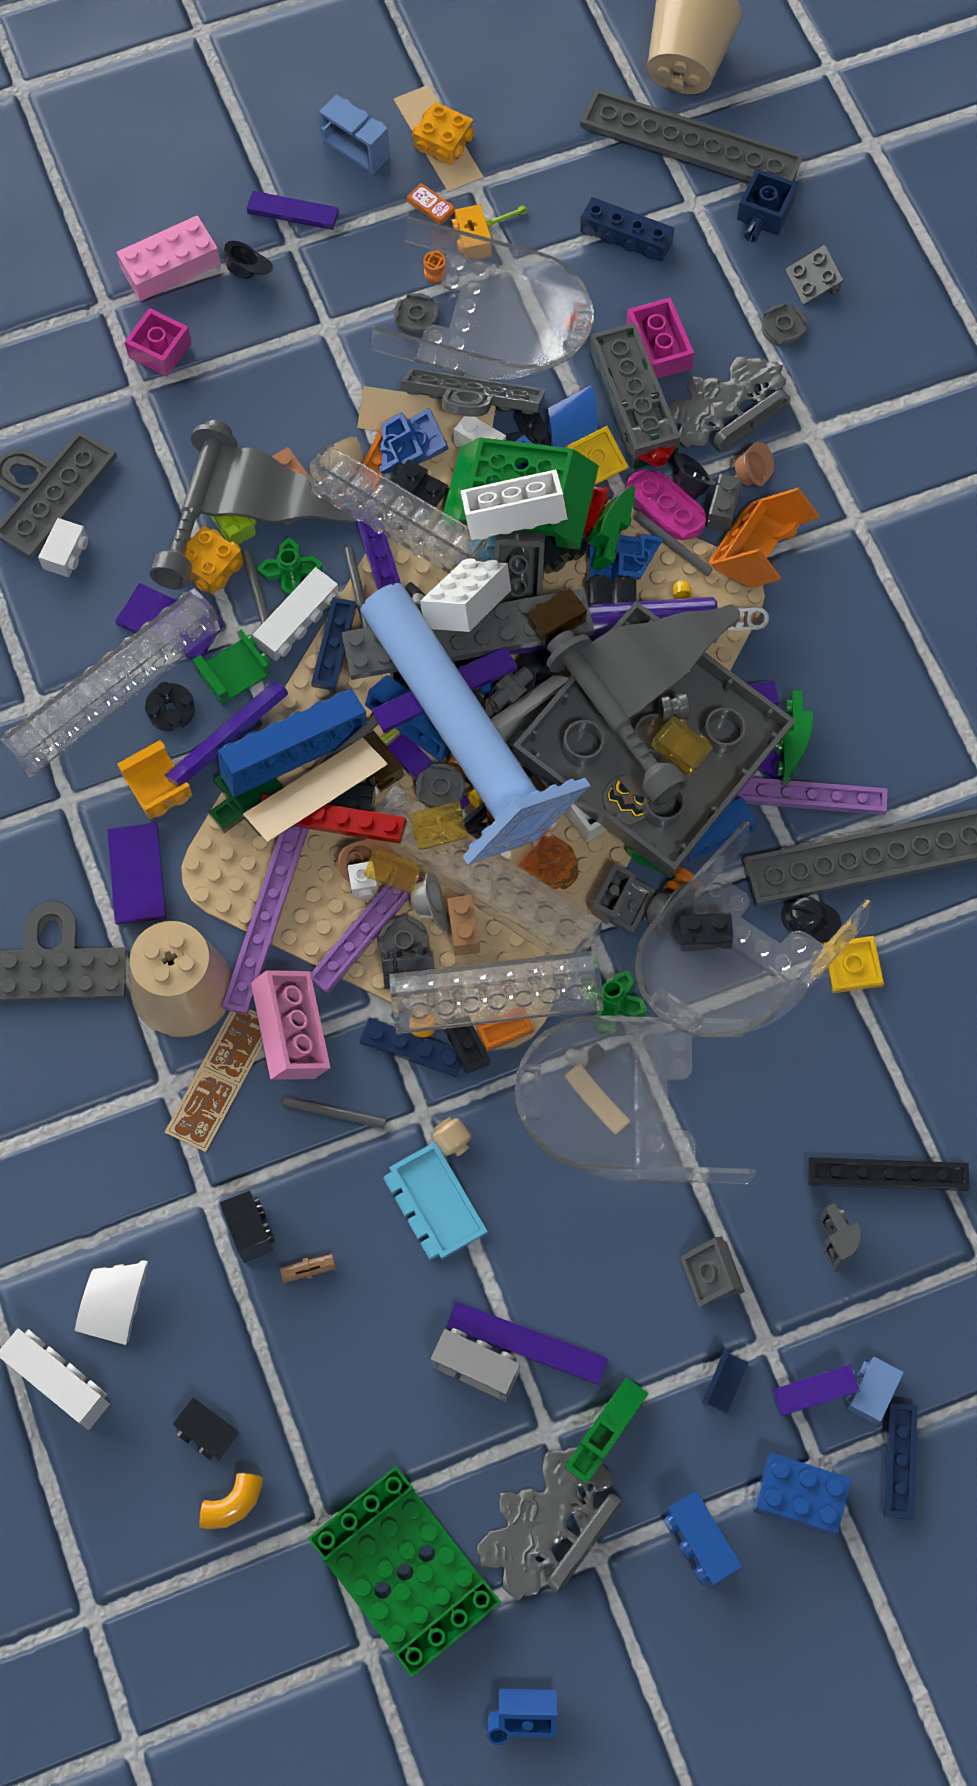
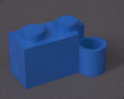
[487,1689,557,1745]

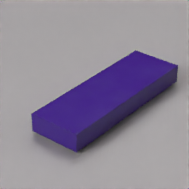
[773,1364,861,1416]

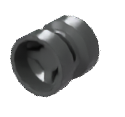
[659,694,689,721]

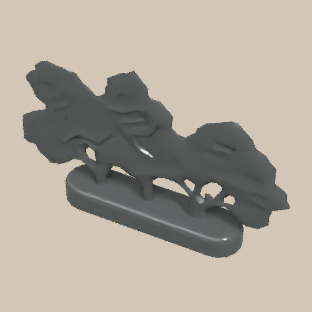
[667,357,791,452]
[477,1447,623,1600]

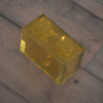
[651,715,713,777]

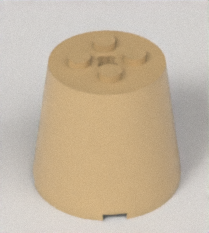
[647,0,742,94]
[130,921,232,1037]

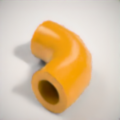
[199,1473,264,1529]

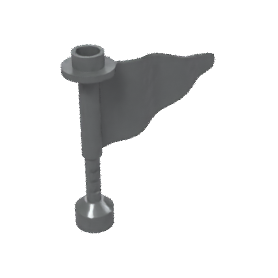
[150,420,356,590]
[546,604,740,806]

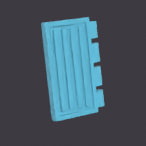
[383,1142,488,1260]

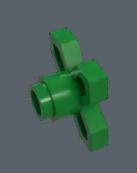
[257,537,323,597]
[582,970,648,1033]

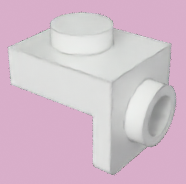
[348,862,378,899]

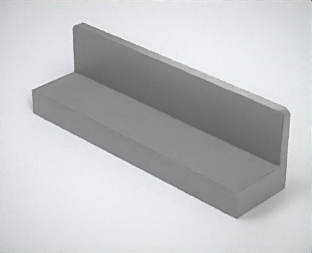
[491,675,570,741]

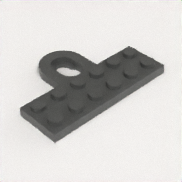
[400,367,545,417]
[0,430,117,560]
[0,902,127,1002]

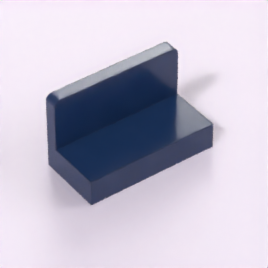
[701,1348,749,1414]

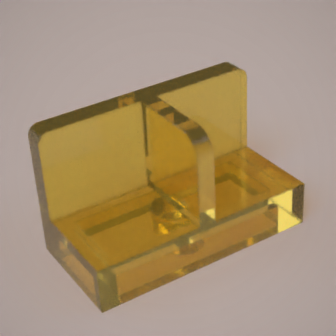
[410,801,467,850]
[364,847,422,894]

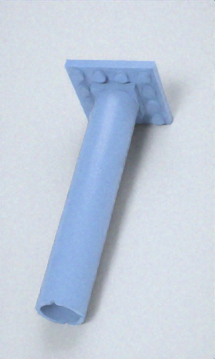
[360,583,590,865]

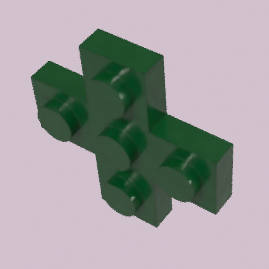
[208,775,284,837]

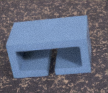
[846,1357,904,1425]

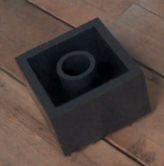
[220,1191,276,1263]

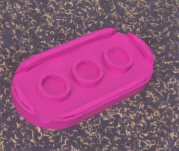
[626,469,706,540]

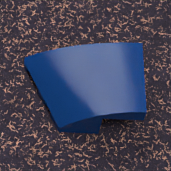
[546,386,598,448]
[379,408,449,474]
[586,534,663,582]

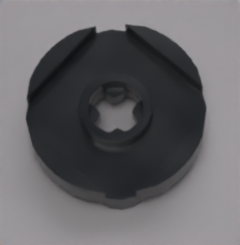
[145,682,195,731]

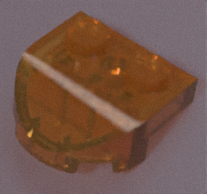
[516,832,579,893]

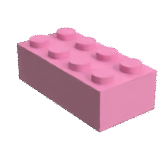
[116,215,221,301]
[251,971,330,1080]

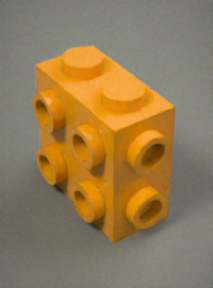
[412,101,475,165]
[184,525,243,596]

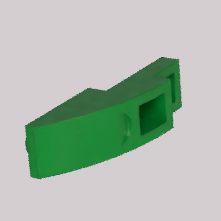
[588,485,636,571]
[777,690,813,786]
[564,1377,649,1485]

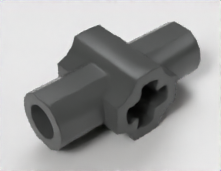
[487,667,533,710]

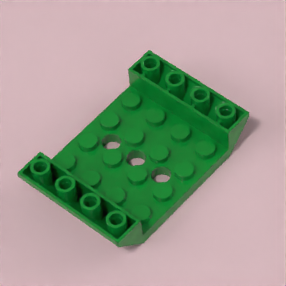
[439,437,599,550]
[307,1466,502,1678]

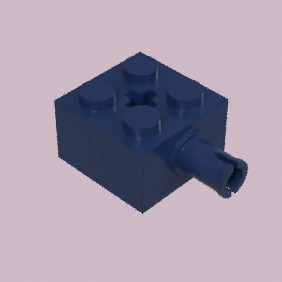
[737,169,798,242]

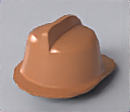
[734,442,775,487]
[335,839,392,882]

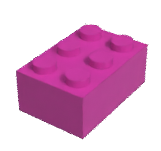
[626,297,694,379]

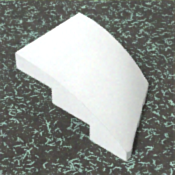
[75,1261,148,1345]

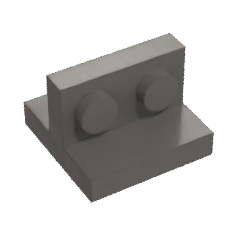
[680,1236,745,1307]

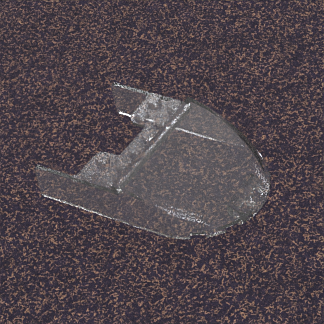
[371,217,593,381]
[635,820,871,1038]
[515,1016,756,1184]

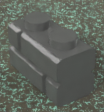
[707,474,743,533]

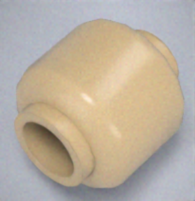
[433,1117,471,1157]

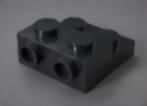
[382,459,449,525]

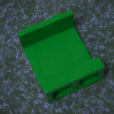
[193,629,271,706]

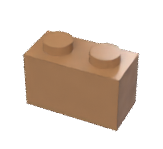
[447,895,480,956]

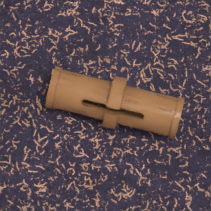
[280,1253,336,1284]

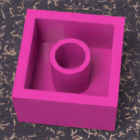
[125,308,192,377]

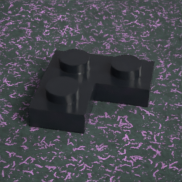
[506,411,551,446]

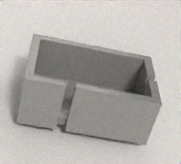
[431,1328,520,1402]

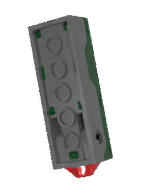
[590,323,680,470]

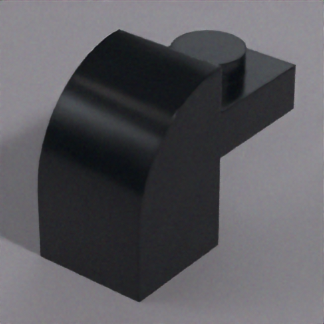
[517,650,557,695]

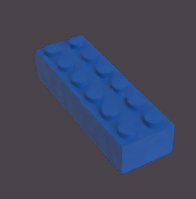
[218,689,366,797]

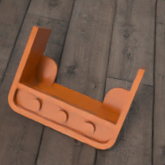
[709,488,820,588]

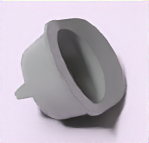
[410,872,448,931]

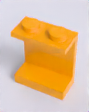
[117,740,193,820]

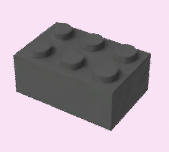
[494,531,545,603]

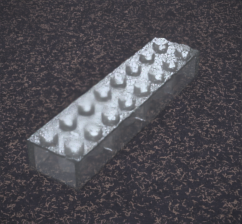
[309,443,488,574]
[389,950,603,1034]

